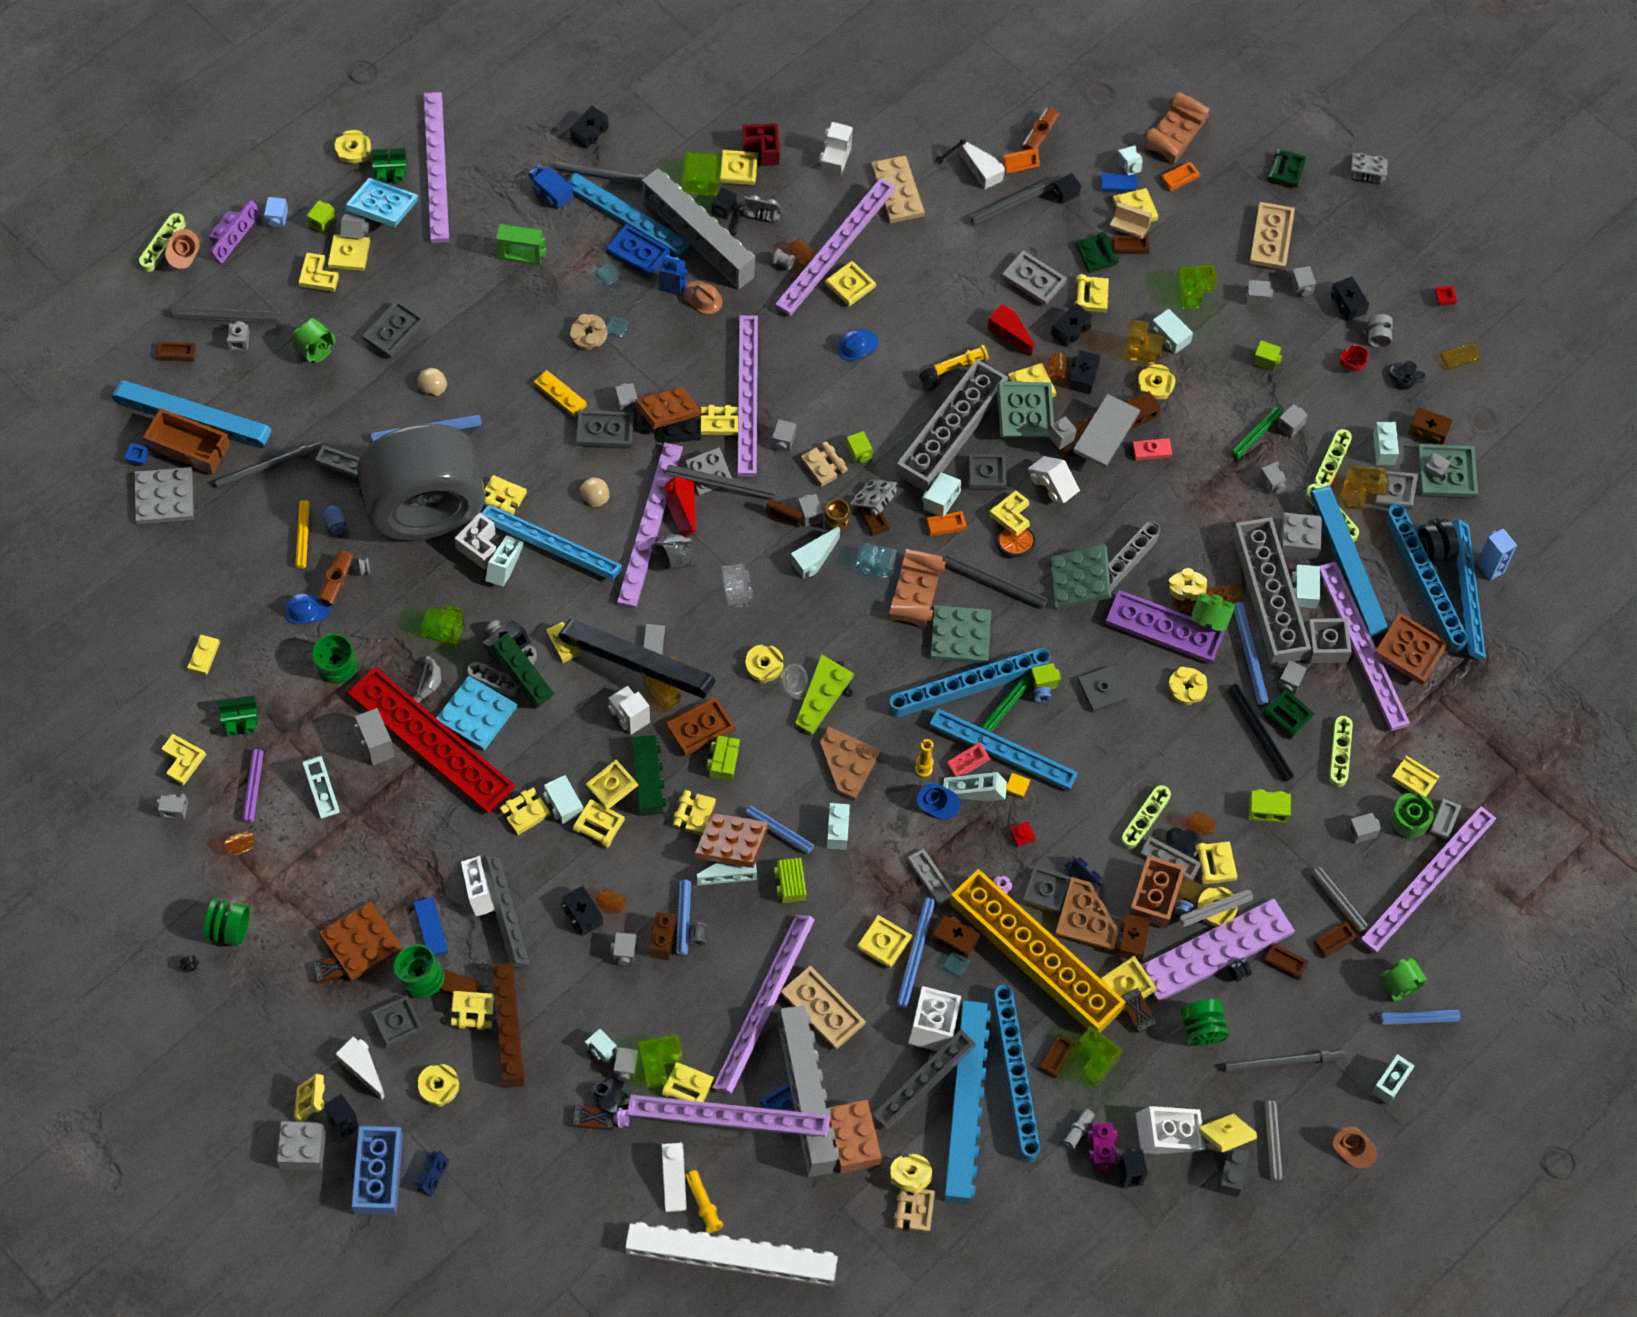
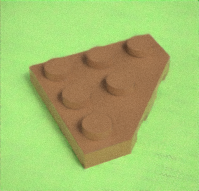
[820,727,881,801]
[1055,877,1119,951]

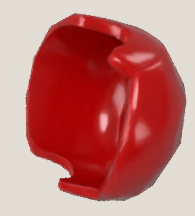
[1339,345,1369,372]

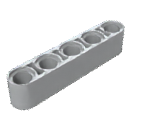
[1108,522,1160,591]

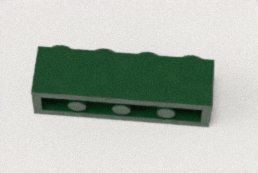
[488,633,555,709]
[632,735,666,816]

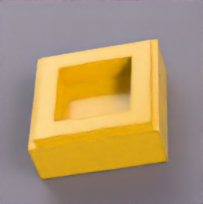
[1006,773,1030,799]

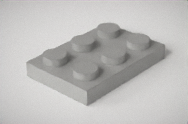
[1002,250,1067,306]

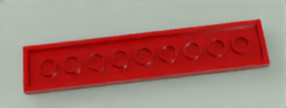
[348,667,515,814]

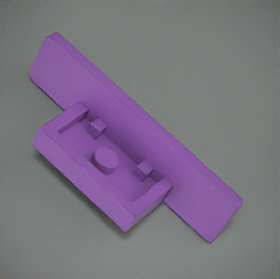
[208,200,262,263]

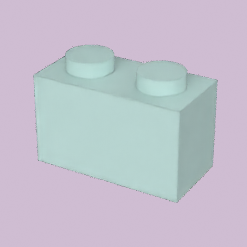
[1151,309,1193,354]
[1373,422,1399,465]
[922,472,961,517]
[1291,565,1320,608]
[543,775,583,825]
[827,803,850,850]
[1372,1054,1414,1105]

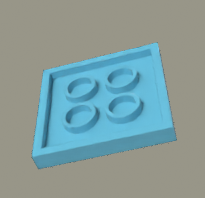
[346,178,418,227]
[437,676,517,751]

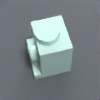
[1119,146,1142,176]
[585,1029,617,1063]

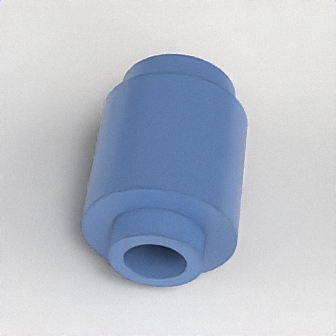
[322,506,347,535]

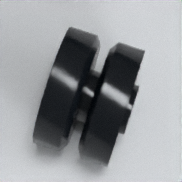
[1418,519,1459,565]

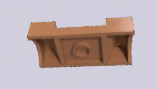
[1143,92,1210,165]
[888,549,946,629]

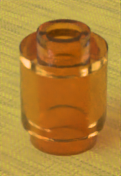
[789,238,815,265]
[1048,352,1067,381]
[1186,811,1217,835]
[224,830,256,855]
[596,888,627,913]

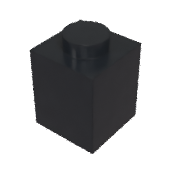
[1052,173,1081,204]
[711,187,737,220]

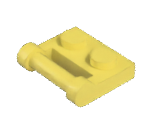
[1075,274,1108,313]
[573,799,625,848]
[1195,842,1237,884]
[662,1062,714,1102]
[294,1074,325,1122]

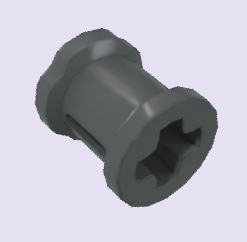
[688,921,707,947]

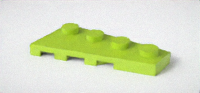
[795,655,854,736]

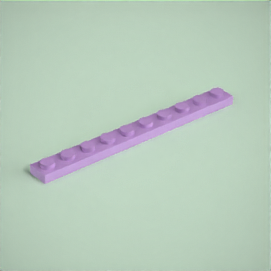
[424,92,449,243]
[776,178,895,316]
[738,316,758,477]
[617,443,683,609]
[1320,562,1410,731]
[1360,806,1496,954]
[713,915,814,1094]
[627,1095,830,1138]

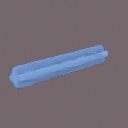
[745,806,814,854]
[676,880,691,956]
[1380,1010,1460,1025]

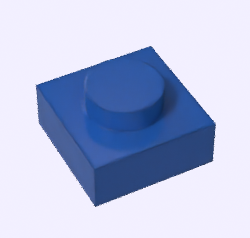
[124,443,150,466]

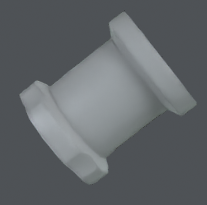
[772,249,795,270]

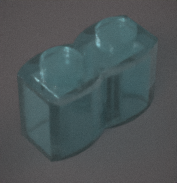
[855,543,897,577]

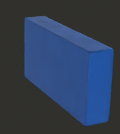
[1101,173,1137,193]

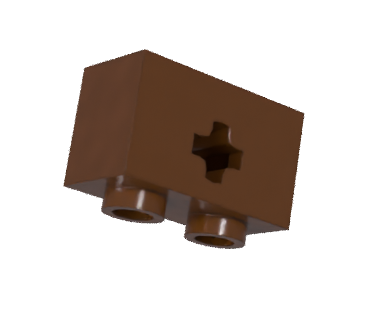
[1408,407,1453,445]
[649,912,676,961]
[1116,914,1151,962]
[932,915,980,961]

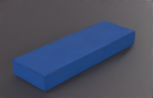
[414,897,449,957]

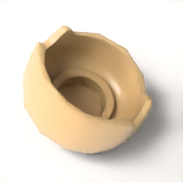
[417,368,447,396]
[580,477,610,507]

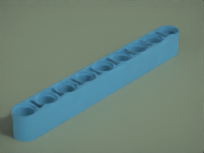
[112,380,272,448]
[1310,486,1388,637]
[1385,504,1468,654]
[889,648,1051,717]
[993,985,1040,1163]

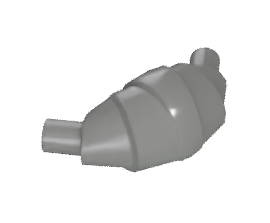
[413,656,442,703]

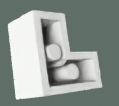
[819,122,853,176]
[1028,456,1080,503]
[455,513,496,570]
[608,686,650,734]

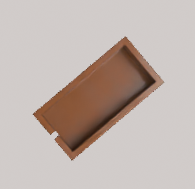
[143,408,230,475]

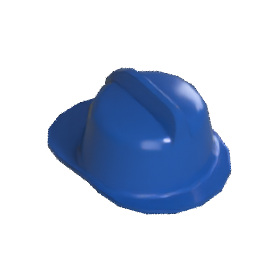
[837,329,878,361]
[284,594,331,624]
[917,783,961,819]

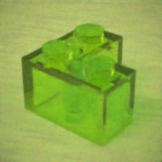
[1176,264,1217,309]
[420,605,466,648]
[1076,1026,1124,1088]
[638,1034,683,1088]

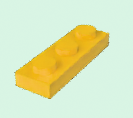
[534,370,587,417]

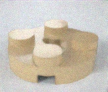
[570,314,608,350]

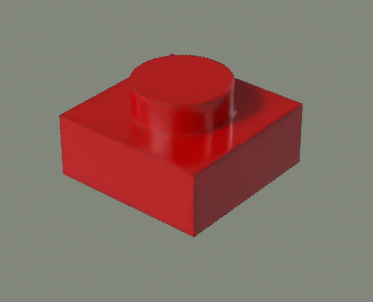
[1434,285,1457,306]
[1010,822,1036,848]

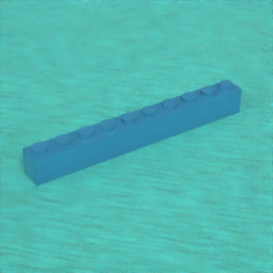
[944,1001,991,1204]

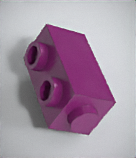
[1087,1123,1119,1172]

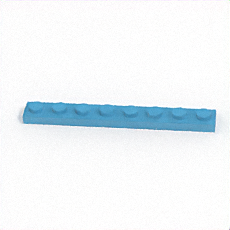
[567,173,691,258]
[481,505,622,581]
[1452,519,1486,661]
[929,708,1078,791]

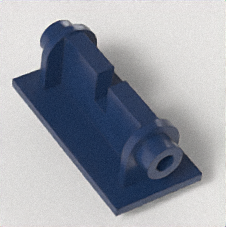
[1065,855,1104,892]
[415,1151,449,1197]

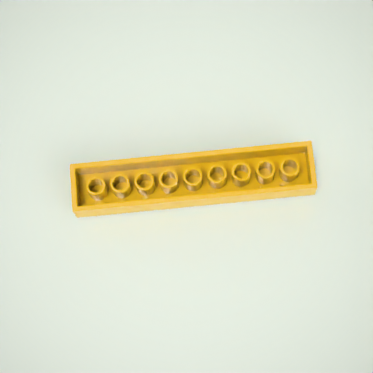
[949,869,1126,1037]

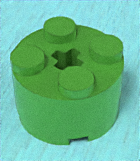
[292,318,336,362]
[1191,592,1236,631]
[1390,793,1434,839]
[1379,958,1428,1002]

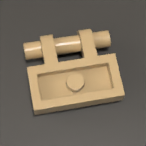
[801,442,848,487]
[894,1189,935,1233]

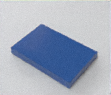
[606,224,671,277]

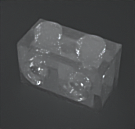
[721,563,753,608]

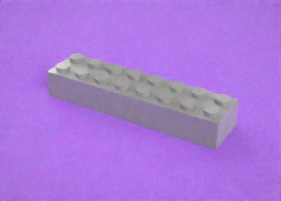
[642,168,755,290]
[896,359,1008,492]
[1233,517,1311,665]
[777,1005,839,1177]

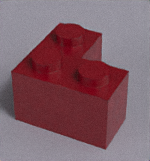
[742,123,780,166]

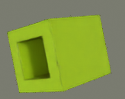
[307,201,336,234]
[1253,340,1282,371]
[846,431,872,464]
[1030,663,1061,689]

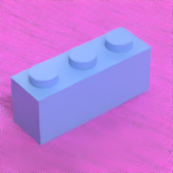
[1476,529,1517,581]

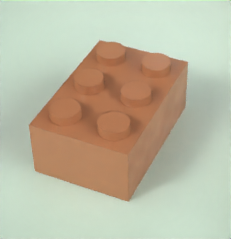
[1129,856,1186,929]
[829,1100,882,1174]

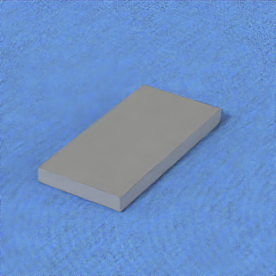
[1073,394,1140,468]

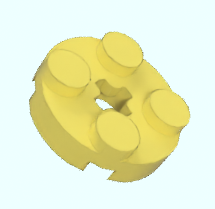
[335,130,371,163]
[1138,364,1175,400]
[1169,568,1207,601]
[745,645,784,684]
[1168,667,1207,705]
[1197,887,1238,927]
[418,1064,460,1107]
[891,1154,932,1194]

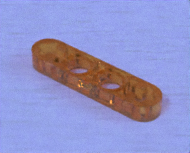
[1169,585,1241,614]

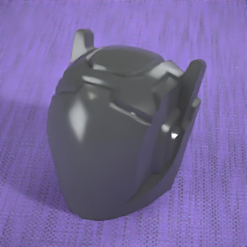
[652,534,695,570]

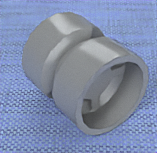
[1368,314,1393,348]

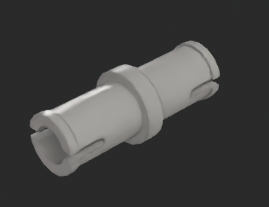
[1063,1109,1095,1149]

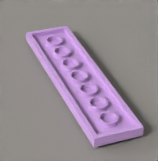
[1141,899,1295,1003]

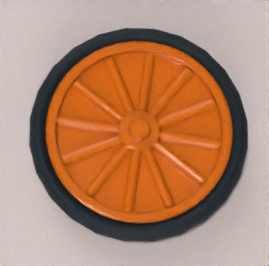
[996,528,1036,557]

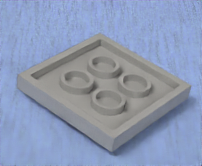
[135,467,194,524]

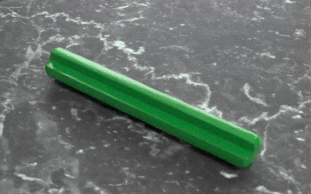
[1231,406,1283,459]
[981,674,1032,732]

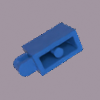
[528,165,573,210]
[659,255,688,296]

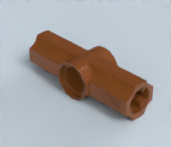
[1022,107,1060,151]
[317,550,354,607]

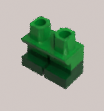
[372,148,407,183]
[218,695,259,737]

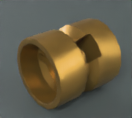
[825,499,850,532]

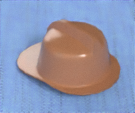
[165,229,199,269]
[683,281,723,314]
[1333,1126,1377,1169]

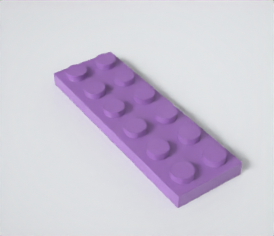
[1105,590,1225,664]

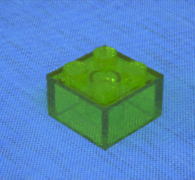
[683,151,721,195]

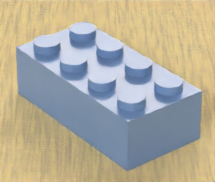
[352,1126,403,1216]

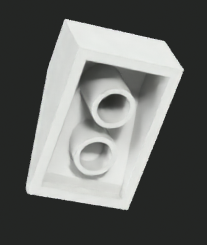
[909,986,961,1051]
[1136,1106,1206,1154]

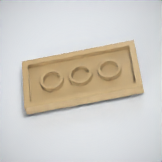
[871,156,925,223]
[1249,202,1295,270]
[781,966,866,1050]

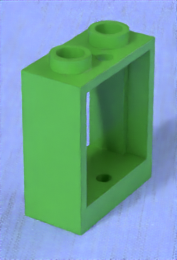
[496,224,546,265]

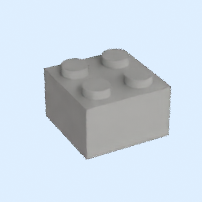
[1280,513,1322,560]
[1306,618,1352,663]
[354,708,395,765]
[277,1122,325,1170]

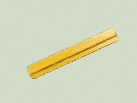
[295,500,310,569]

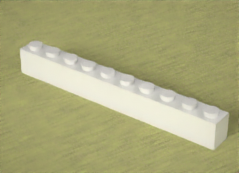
[626,1222,838,1286]

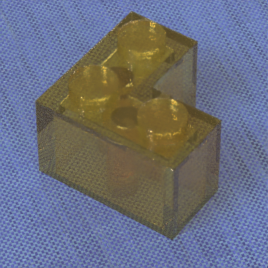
[1123,319,1164,364]
[1341,465,1390,510]
[642,654,681,712]

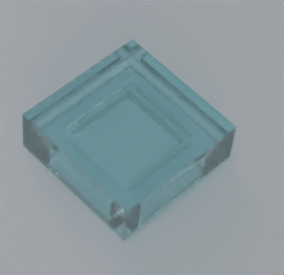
[596,262,621,286]
[606,315,630,339]
[943,951,970,979]

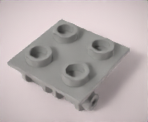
[1350,153,1388,184]
[744,195,782,223]
[686,447,732,495]
[849,480,897,516]

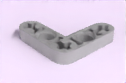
[467,645,537,696]

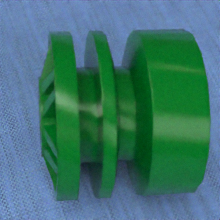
[312,633,358,684]
[203,898,250,946]
[394,945,445,998]
[1181,999,1230,1046]

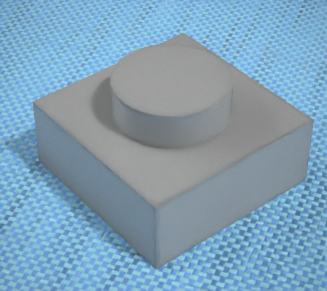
[1424,453,1451,479]

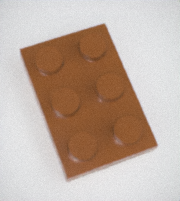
[635,387,701,429]
[666,697,736,757]

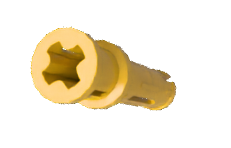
[933,345,989,376]
[915,739,934,778]
[685,1170,724,1233]

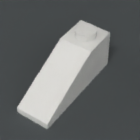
[958,140,1005,189]
[461,856,495,917]
[336,1037,385,1099]
[662,1143,686,1212]

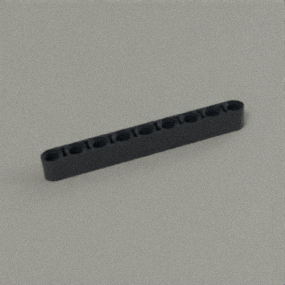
[558,619,716,698]

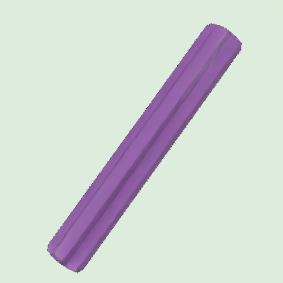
[243,749,263,823]

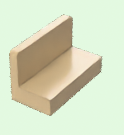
[1109,202,1152,239]

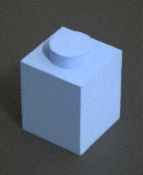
[264,197,288,227]

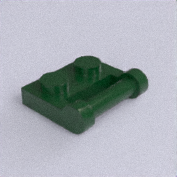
[1267,149,1307,188]
[1076,232,1119,273]
[1262,689,1315,739]

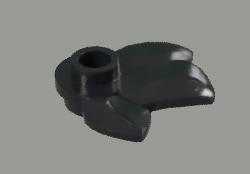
[1389,361,1425,389]
[1166,827,1202,860]
[591,1079,630,1113]

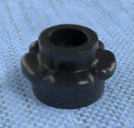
[179,955,199,972]

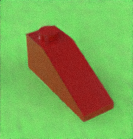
[987,304,1035,356]
[664,476,696,538]

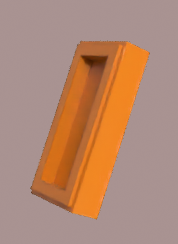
[1003,148,1040,174]
[1160,162,1200,192]
[926,511,967,537]

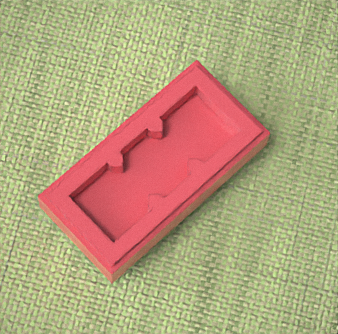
[1132,438,1172,461]
[947,742,991,777]

